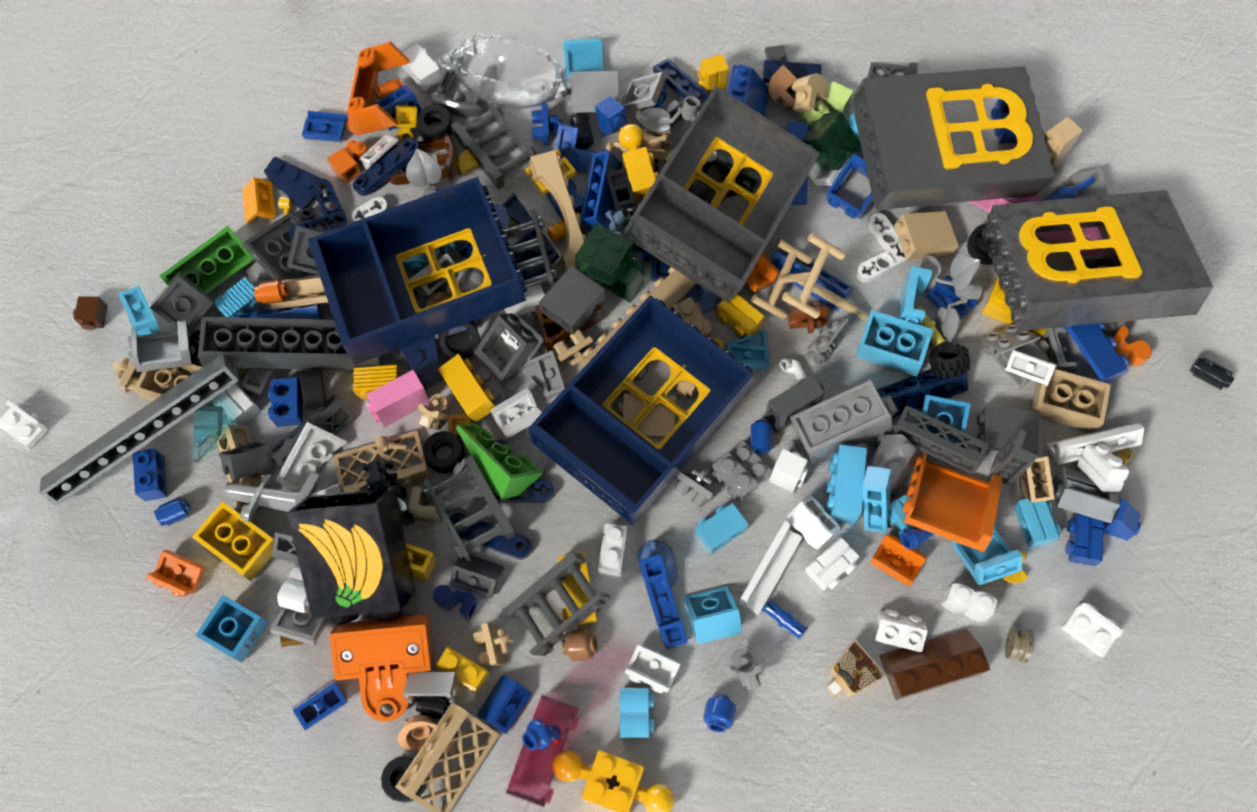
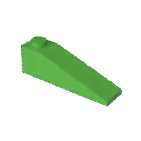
[456,422,543,500]

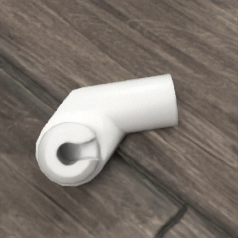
[779,358,807,383]

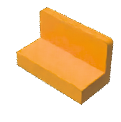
[242,177,276,223]

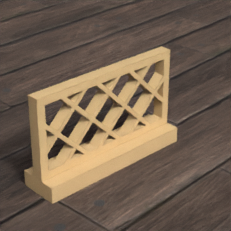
[333,430,431,493]
[396,703,500,812]

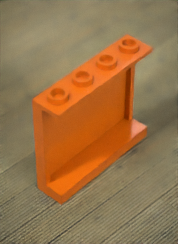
[902,452,1003,552]

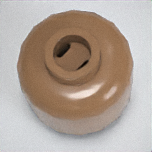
[562,629,598,662]

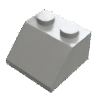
[865,434,917,497]

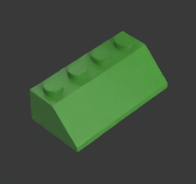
[159,226,254,294]

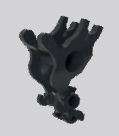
[359,460,415,526]

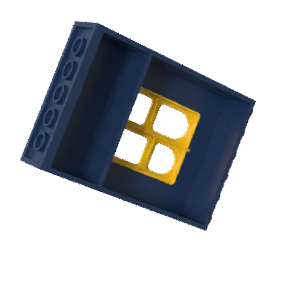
[308,177,527,365]
[528,295,754,526]

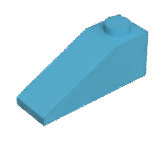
[863,466,891,533]

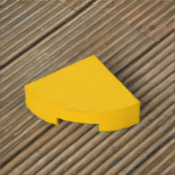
[458,149,479,176]

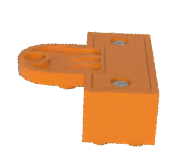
[329,614,435,722]

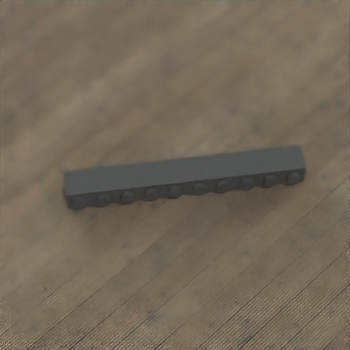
[39,353,239,506]

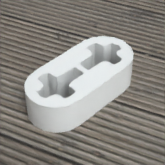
[352,197,389,222]

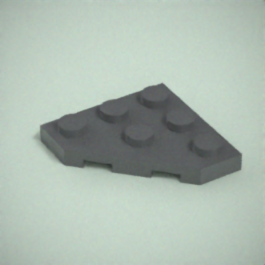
[242,212,302,281]

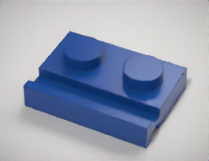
[302,111,348,142]
[925,275,978,320]

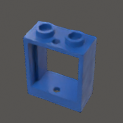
[826,153,873,220]

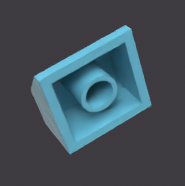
[683,585,743,644]

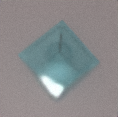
[193,406,227,463]

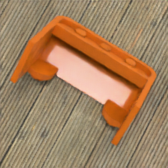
[347,41,410,135]

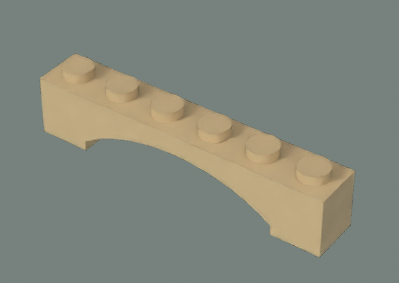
[529,150,594,273]

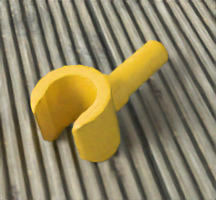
[278,197,293,215]

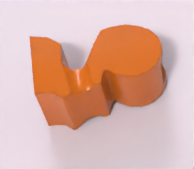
[1113,325,1152,366]

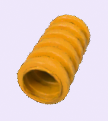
[547,212,585,243]

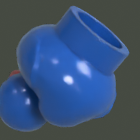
[522,718,561,750]

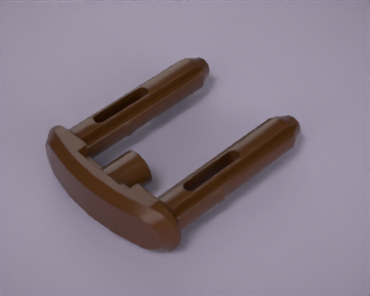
[389,134,458,185]

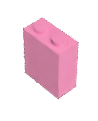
[366,370,429,427]

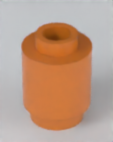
[376,78,404,100]
[254,280,288,304]

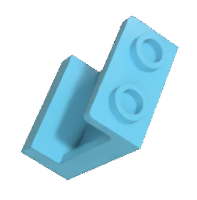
[564,38,604,91]
[897,266,932,325]
[118,286,161,335]
[952,521,1023,585]

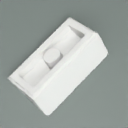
[359,134,399,170]
[1005,350,1058,386]

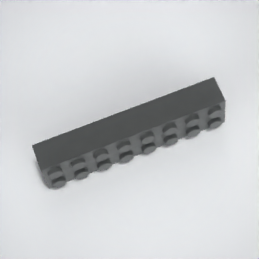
[198,317,380,370]

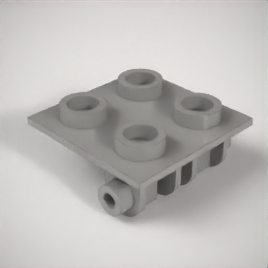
[804,318,849,365]
[979,324,1040,356]

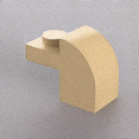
[792,73,829,114]

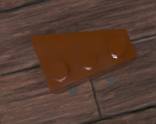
[535,304,603,352]

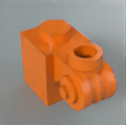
[327,140,368,185]

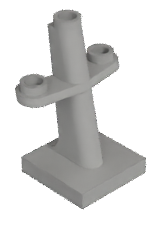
[224,472,319,522]

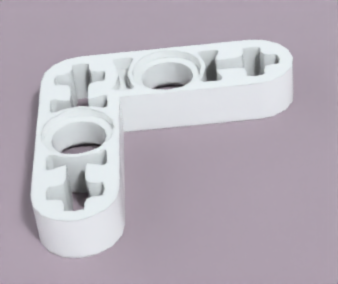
[856,213,908,283]

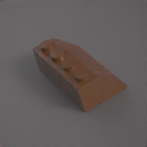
[879,629,991,701]

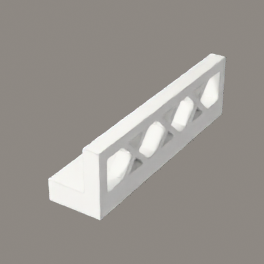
[1046,423,1144,465]
[739,521,802,616]

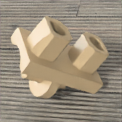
[553,329,593,367]
[112,357,143,392]
[417,394,449,430]
[473,622,513,667]

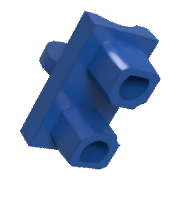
[532,104,563,145]

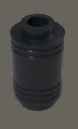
[569,113,594,149]
[1189,357,1234,390]

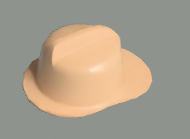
[397,715,455,756]

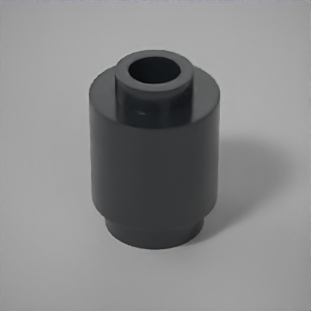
[416,696,451,719]

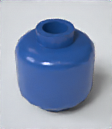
[703,694,736,732]

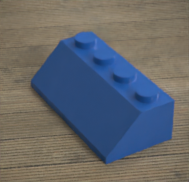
[727,65,768,116]
[1065,323,1130,384]

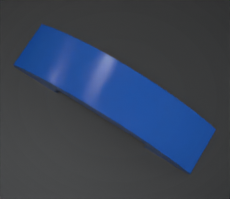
[638,554,688,649]

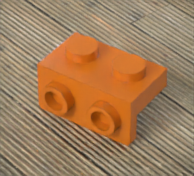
[746,253,780,293]
[869,533,927,587]
[146,549,205,597]

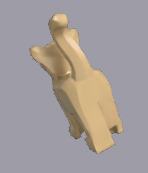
[606,126,673,159]

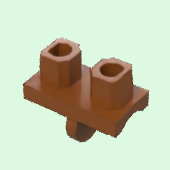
[788,302,828,334]

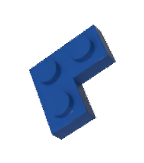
[555,124,595,172]

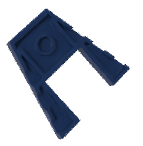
[458,193,560,281]

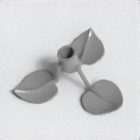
[636,96,717,162]
[406,149,442,196]
[920,254,982,345]

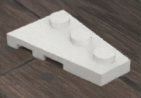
[276,422,347,491]

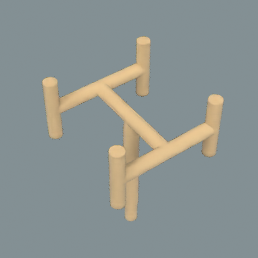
[751,233,870,322]

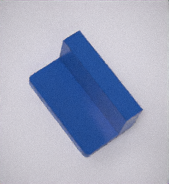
[477,675,532,734]

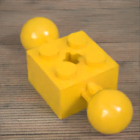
[618,124,658,203]
[552,750,675,812]

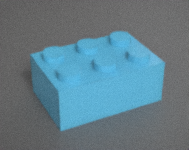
[855,310,934,377]
[824,445,867,525]

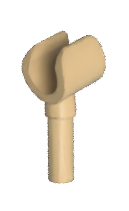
[375,436,407,453]

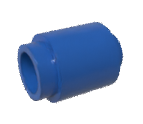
[750,420,773,453]
[154,497,191,526]

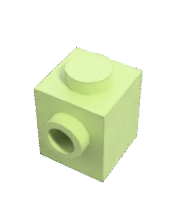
[822,81,853,117]
[798,100,830,134]

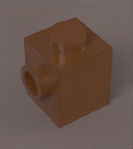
[73,296,108,330]

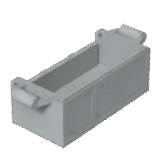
[787,379,899,465]

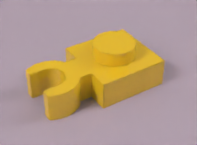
[395,105,417,141]

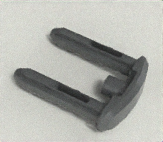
[430,54,498,117]

